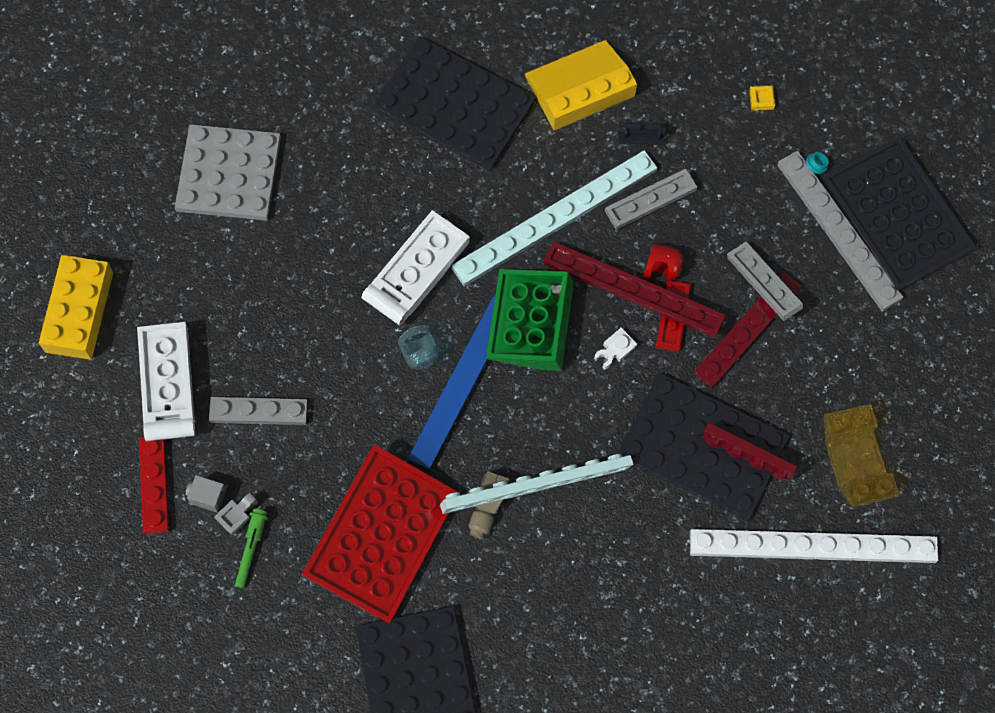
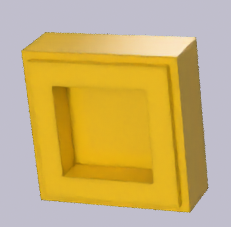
[749,86,775,111]

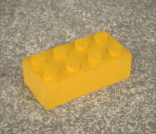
[39,255,113,360]

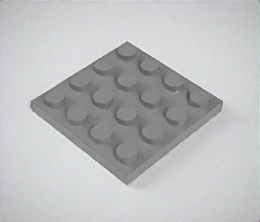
[175,124,281,221]

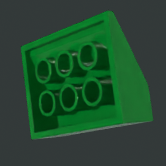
[486,269,574,371]

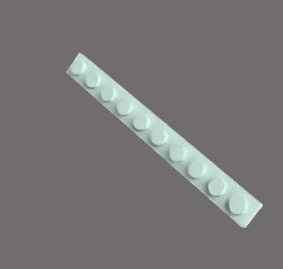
[451,151,657,287]

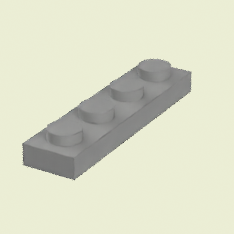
[605,169,697,230]
[727,242,803,321]
[209,397,308,425]

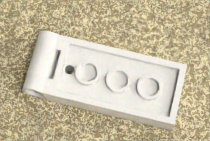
[362,210,469,326]
[137,322,195,441]

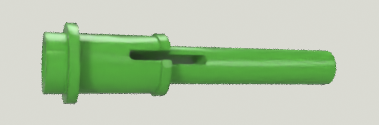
[235,509,269,589]

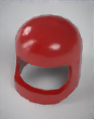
[643,243,683,281]

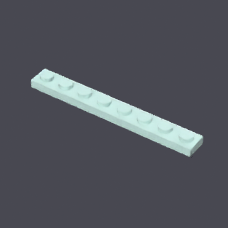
[440,454,633,514]

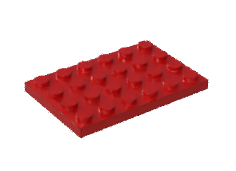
[301,444,457,623]

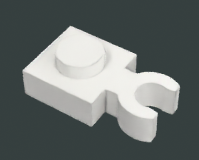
[594,328,637,370]

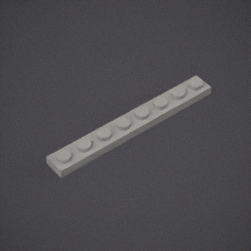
[777,151,903,312]

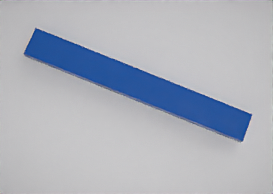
[408,296,495,471]

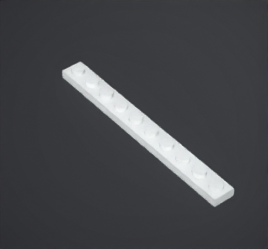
[690,529,938,563]

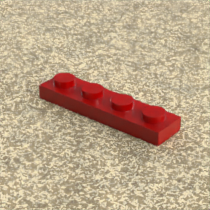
[139,437,169,535]

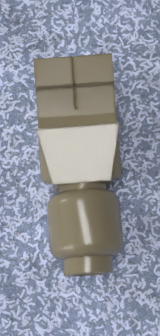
[469,471,509,539]

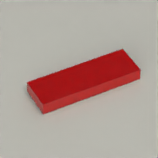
[656,280,691,352]

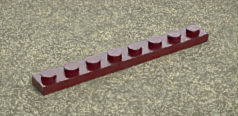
[543,241,725,338]

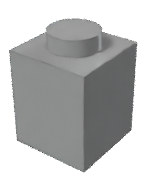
[186,475,227,513]

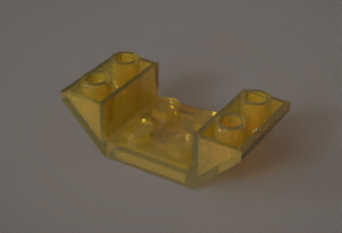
[824,404,900,508]

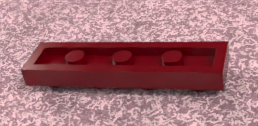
[701,422,797,481]

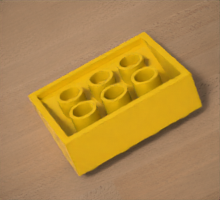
[525,40,637,130]

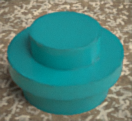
[806,152,829,174]

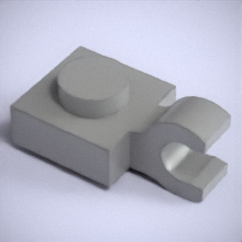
[214,493,259,536]

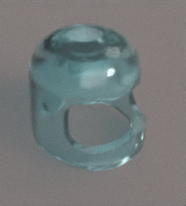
[398,325,438,370]

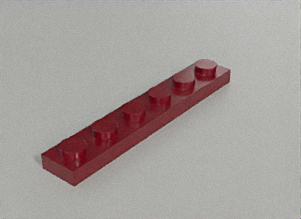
[694,272,801,389]

